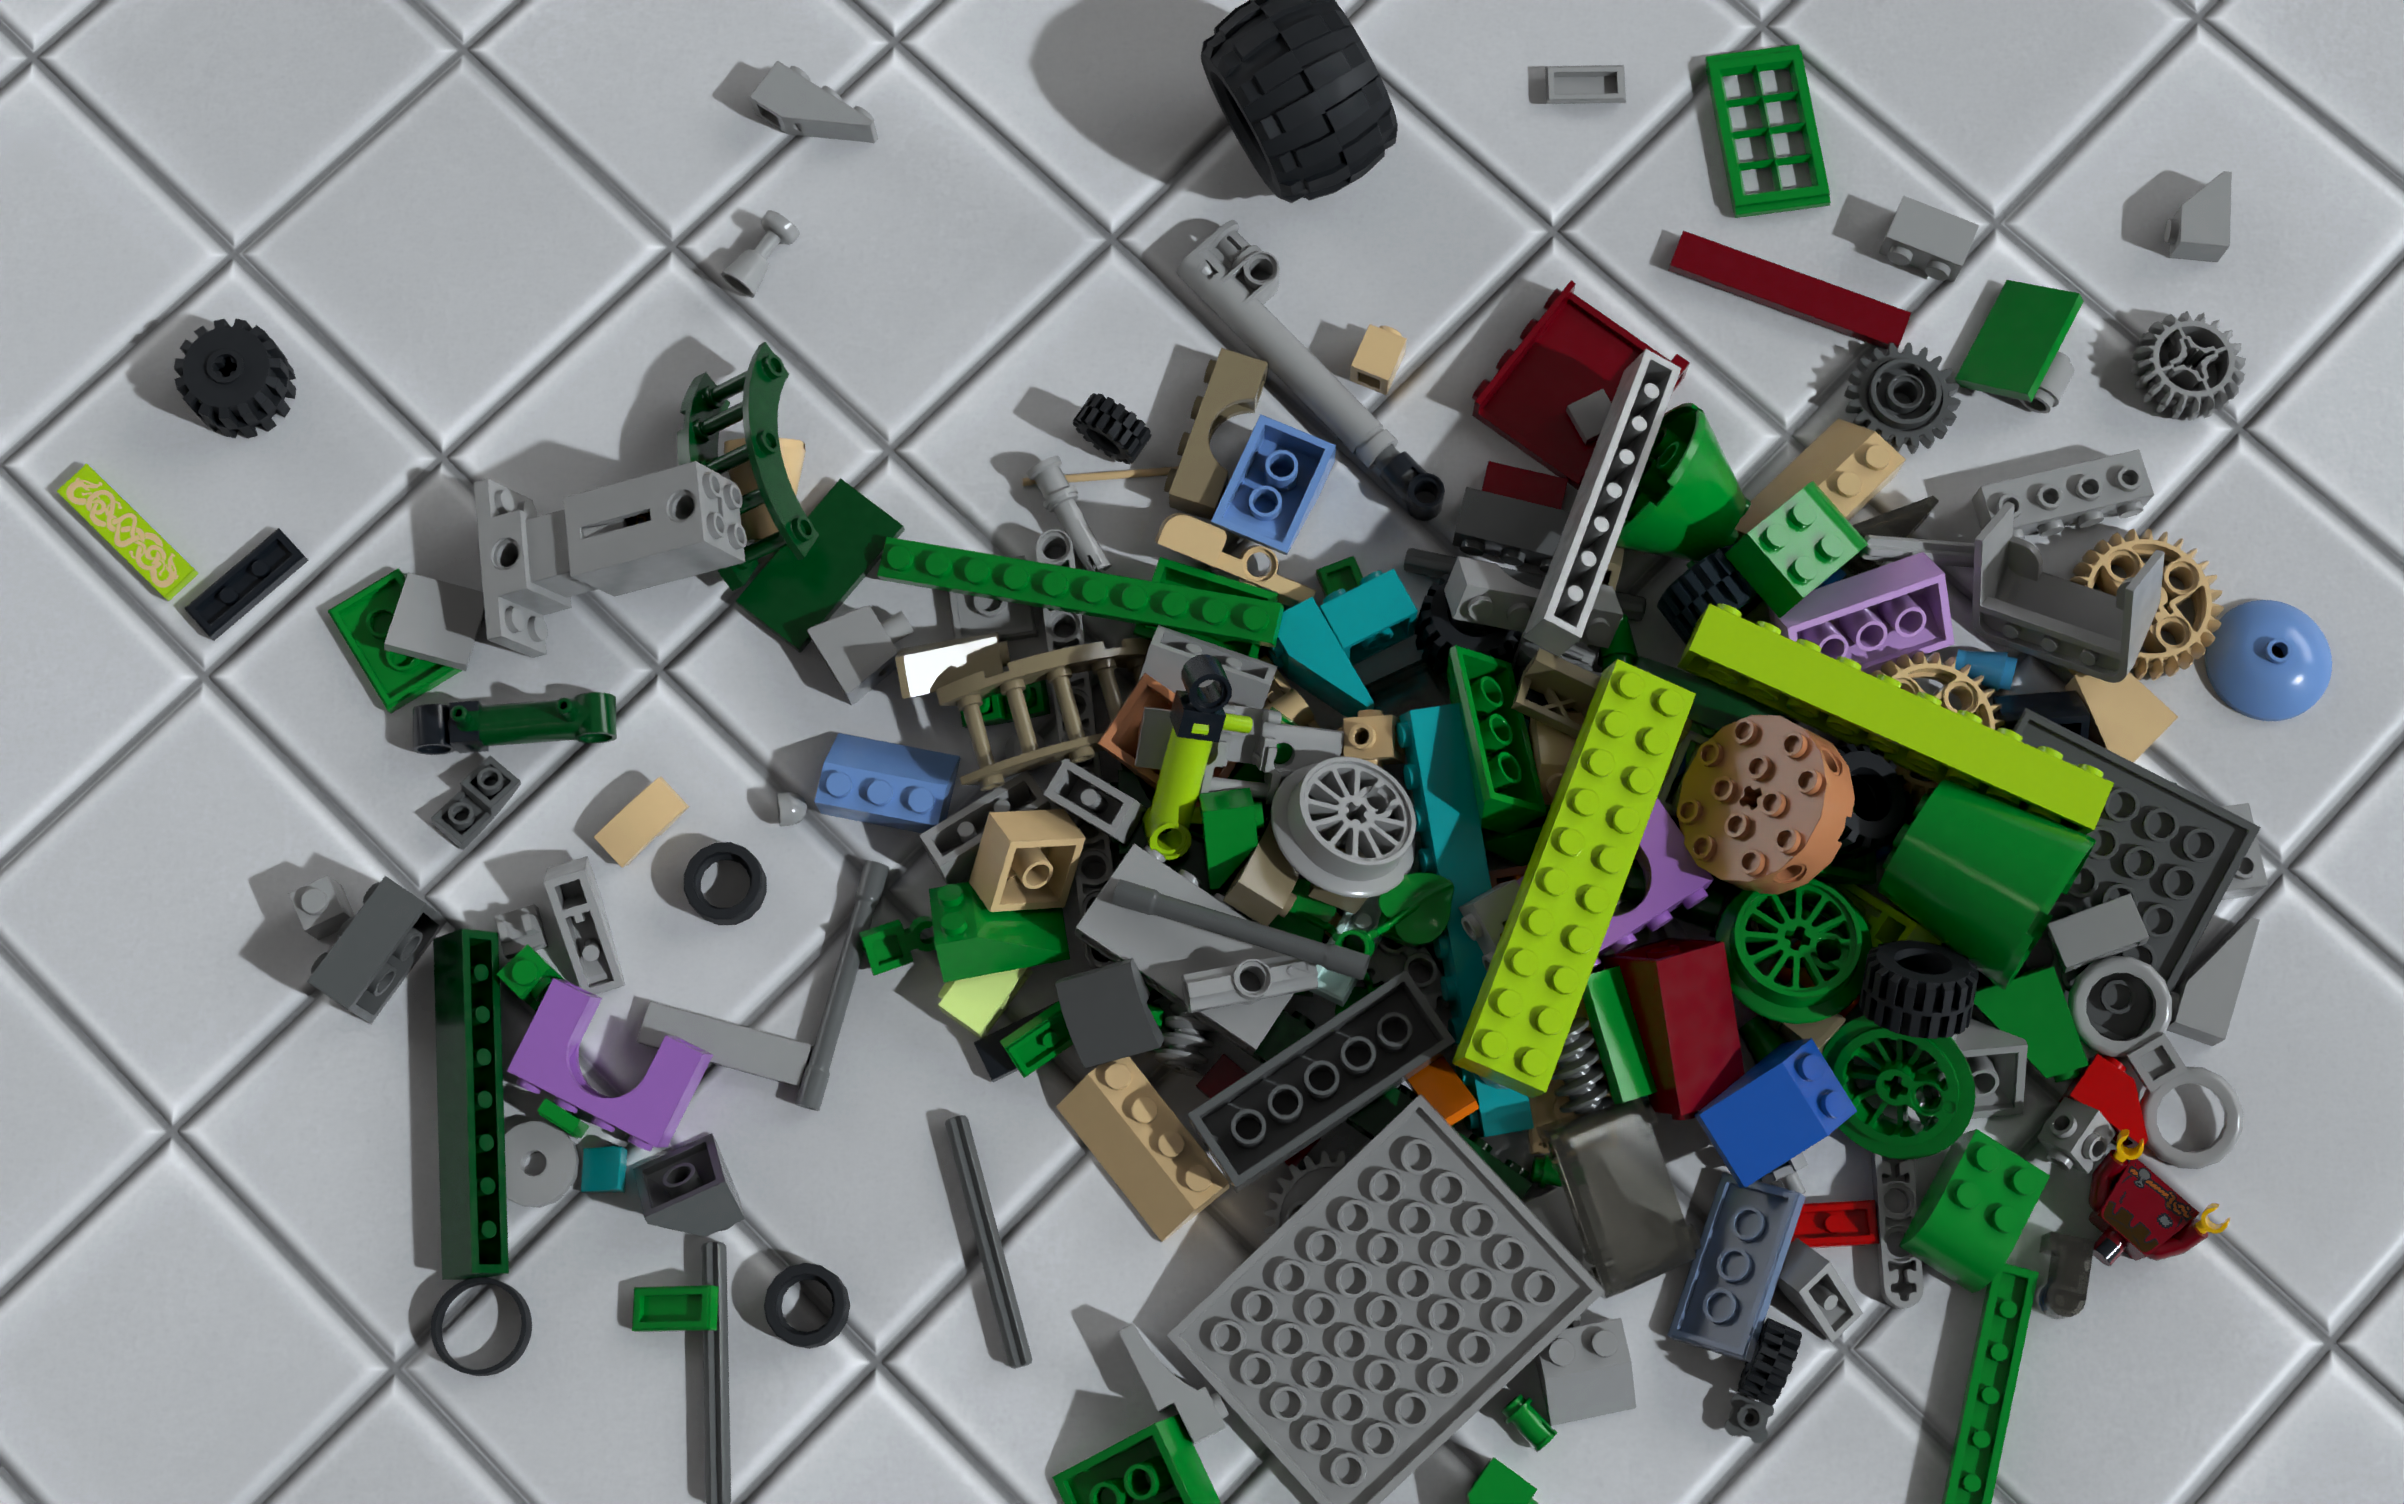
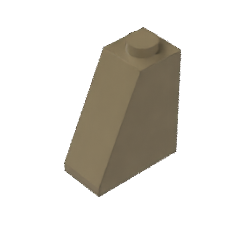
[895,632,1011,699]

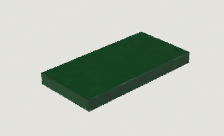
[736,478,905,653]

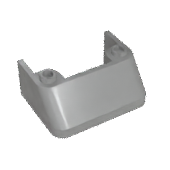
[1972,501,2165,683]

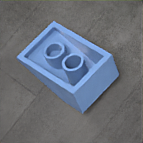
[1211,414,1336,556]

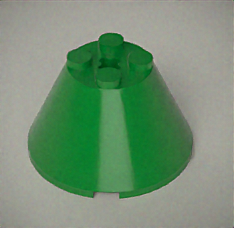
[1616,403,1751,564]

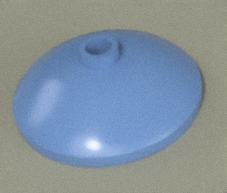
[2204,600,2332,721]

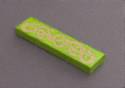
[57,463,199,601]

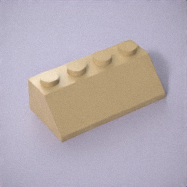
[1735,418,1906,541]
[1056,1057,1229,1242]

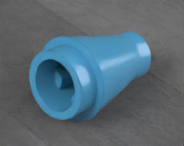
[1955,649,2018,692]

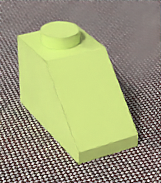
[938,967,1033,1039]

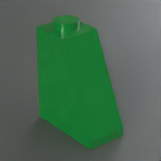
[1974,964,2089,1083]

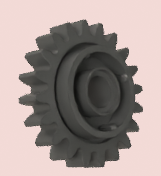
[1844,342,1961,454]

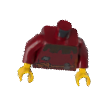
[2088,1129,2230,1266]

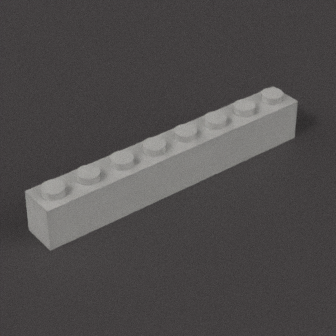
[1523,349,1682,657]

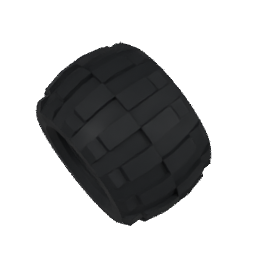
[1201,0,1398,203]

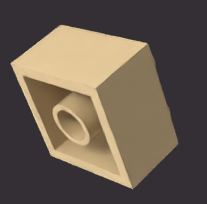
[969,809,1086,912]

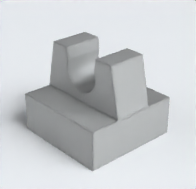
[494,904,548,959]

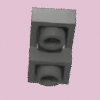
[431,755,521,850]

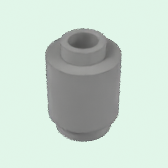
[2020,351,2075,414]

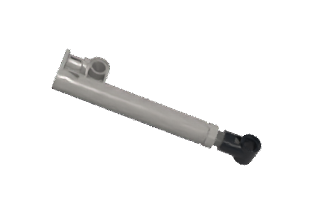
[1176,220,1445,521]

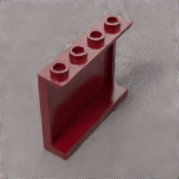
[1472,280,1690,490]

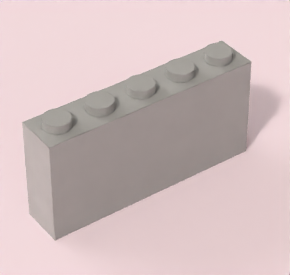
[1074,844,1294,1055]

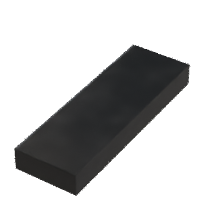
[184,528,309,641]

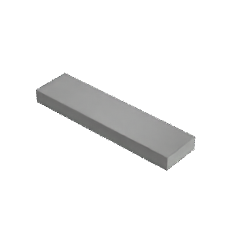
[637,1001,813,1087]

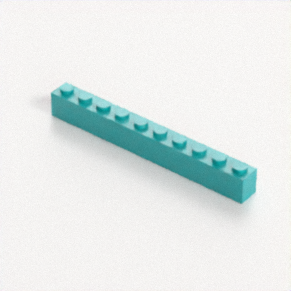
[1396,703,1534,1137]

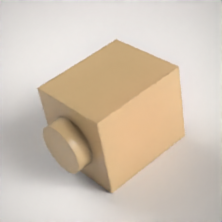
[1350,324,1407,395]

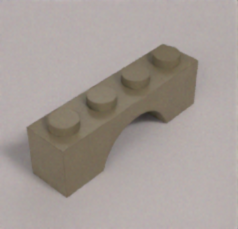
[1164,348,1268,520]

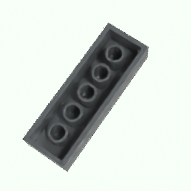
[1187,970,1456,1193]

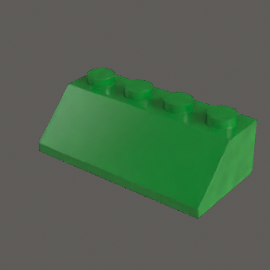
[1447,645,1547,834]

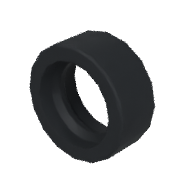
[684,842,767,926]
[764,1263,850,1349]

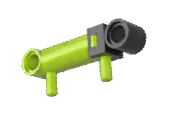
[1142,654,1253,860]

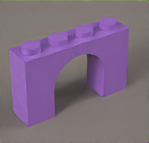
[1517,798,1714,970]
[507,978,713,1151]

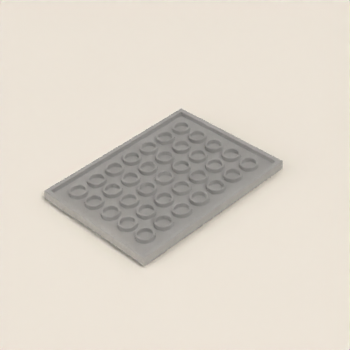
[1167,1094,1605,1504]

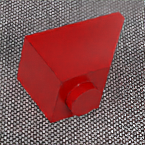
[2059,1054,2148,1148]

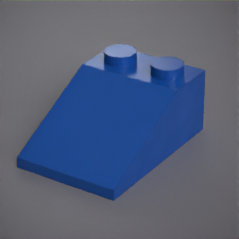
[1694,1038,1857,1188]

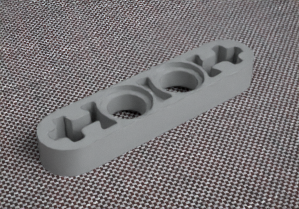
[1871,1152,1924,1309]

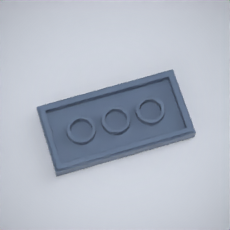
[1667,1172,1806,1363]

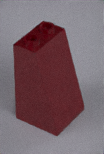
[1602,938,1745,1120]

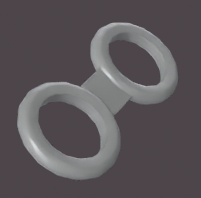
[2068,956,2243,1169]

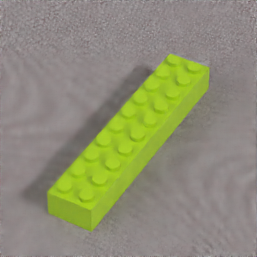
[1677,603,2114,834]
[1452,659,1696,1098]

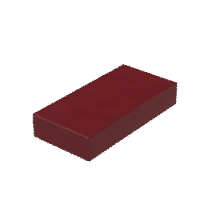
[1481,461,1568,510]

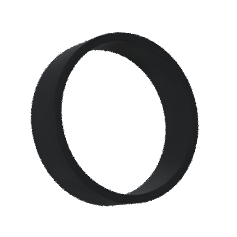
[431,1277,532,1376]

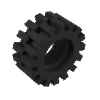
[1073,393,1152,464]
[1738,1318,1802,1406]

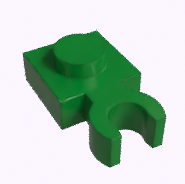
[859,916,936,976]

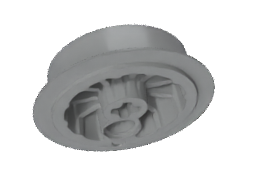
[1271,757,1416,898]

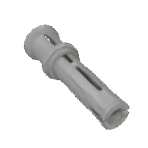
[1027,456,1112,573]

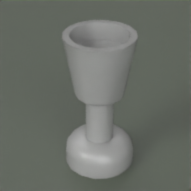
[721,210,800,298]

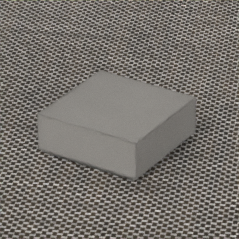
[1566,389,1612,445]

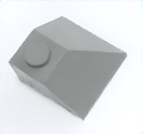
[1926,1019,2028,1119]

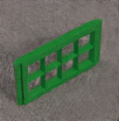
[1705,44,1831,218]

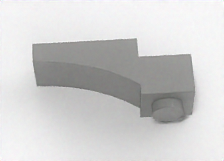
[1118,1323,1229,1444]

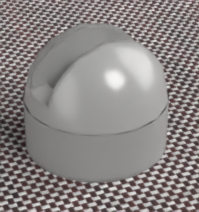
[777,792,807,826]

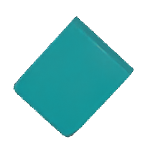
[581,1146,628,1193]

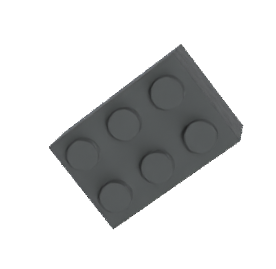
[307,876,447,1024]

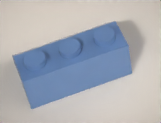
[814,733,961,833]

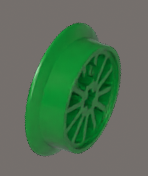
[1715,878,1872,1024]
[1822,1015,1975,1160]

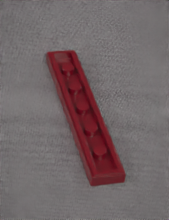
[1668,230,1911,350]

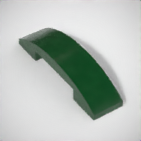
[1635,656,1797,732]

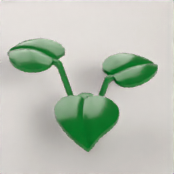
[1269,873,1455,1016]

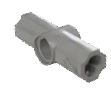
[1181,955,1318,1013]

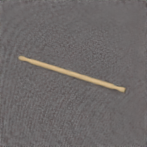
[1023,466,1178,486]

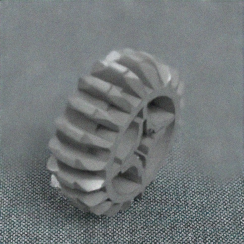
[2131,311,2246,421]

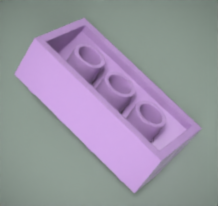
[1768,552,1955,674]

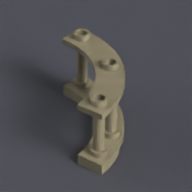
[936,638,1151,791]

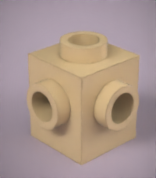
[1341,709,1405,769]

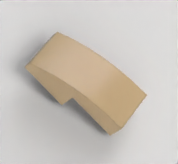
[594,777,689,868]

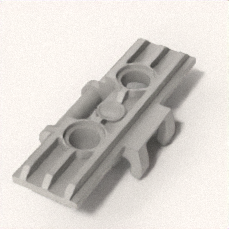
[1135,704,1345,805]

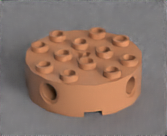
[1677,715,1855,895]

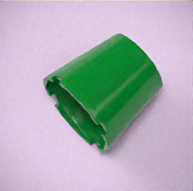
[1877,779,2096,990]

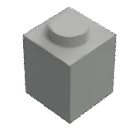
[288,875,355,940]

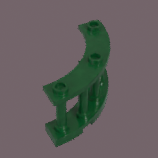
[677,342,819,591]

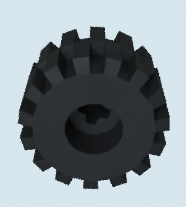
[174,319,296,438]

